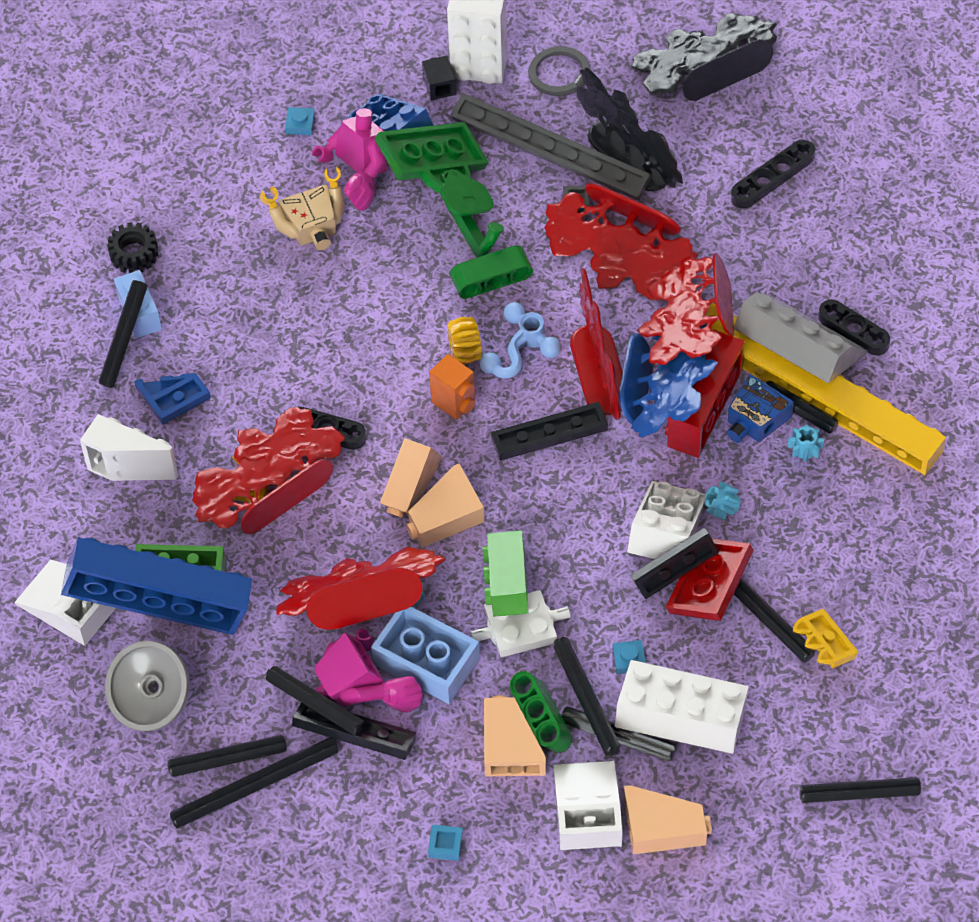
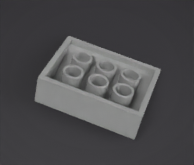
[734,292,868,383]

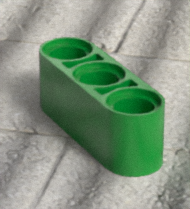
[449,245,533,299]
[509,671,572,753]

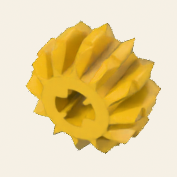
[447,316,482,364]

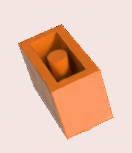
[429,354,475,420]

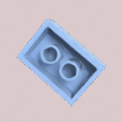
[371,607,480,704]

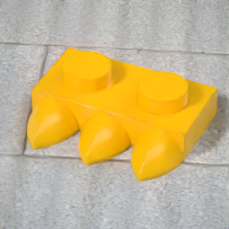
[793,608,858,669]

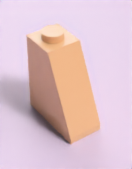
[380,438,442,518]
[406,463,484,548]
[484,695,546,776]
[624,785,712,854]

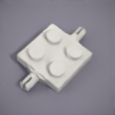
[470,590,571,658]

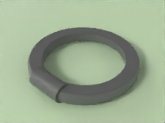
[528,46,590,96]

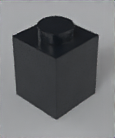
[422,55,456,101]

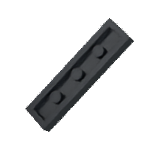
[491,402,608,461]
[292,703,416,760]

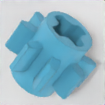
[788,424,824,462]
[704,482,741,520]

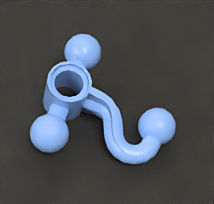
[479,302,562,379]

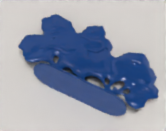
[619,323,718,437]

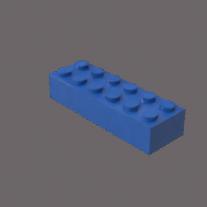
[61,537,252,635]

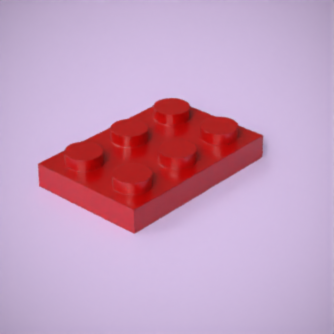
[666,539,754,621]

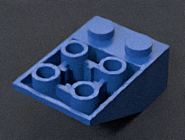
[345,93,433,131]

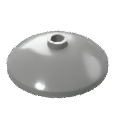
[105,641,189,731]

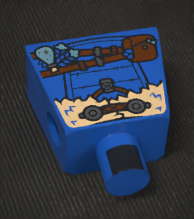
[727,374,794,443]

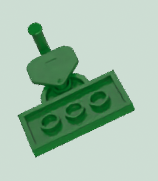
[375,122,504,257]

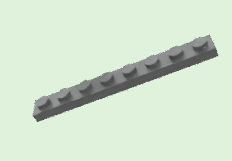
[450,93,651,201]

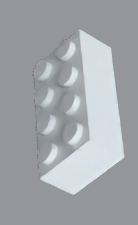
[447,0,508,84]
[615,660,749,754]

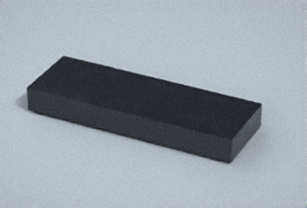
[630,528,719,600]

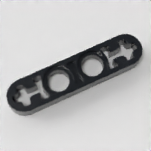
[731,140,815,209]

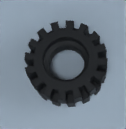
[107,222,159,273]

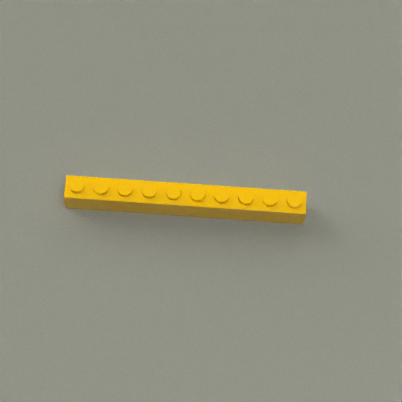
[706,303,946,475]

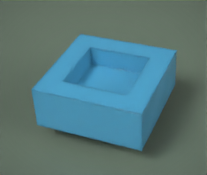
[285,107,315,135]
[612,640,646,674]
[428,825,463,861]

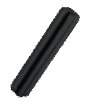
[766,380,838,433]

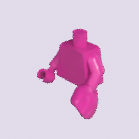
[312,108,387,211]
[314,628,423,712]

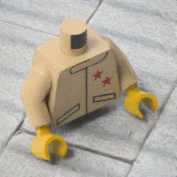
[260,167,345,250]

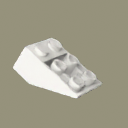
[80,414,178,481]
[627,481,706,559]
[15,559,116,646]
[554,761,622,850]

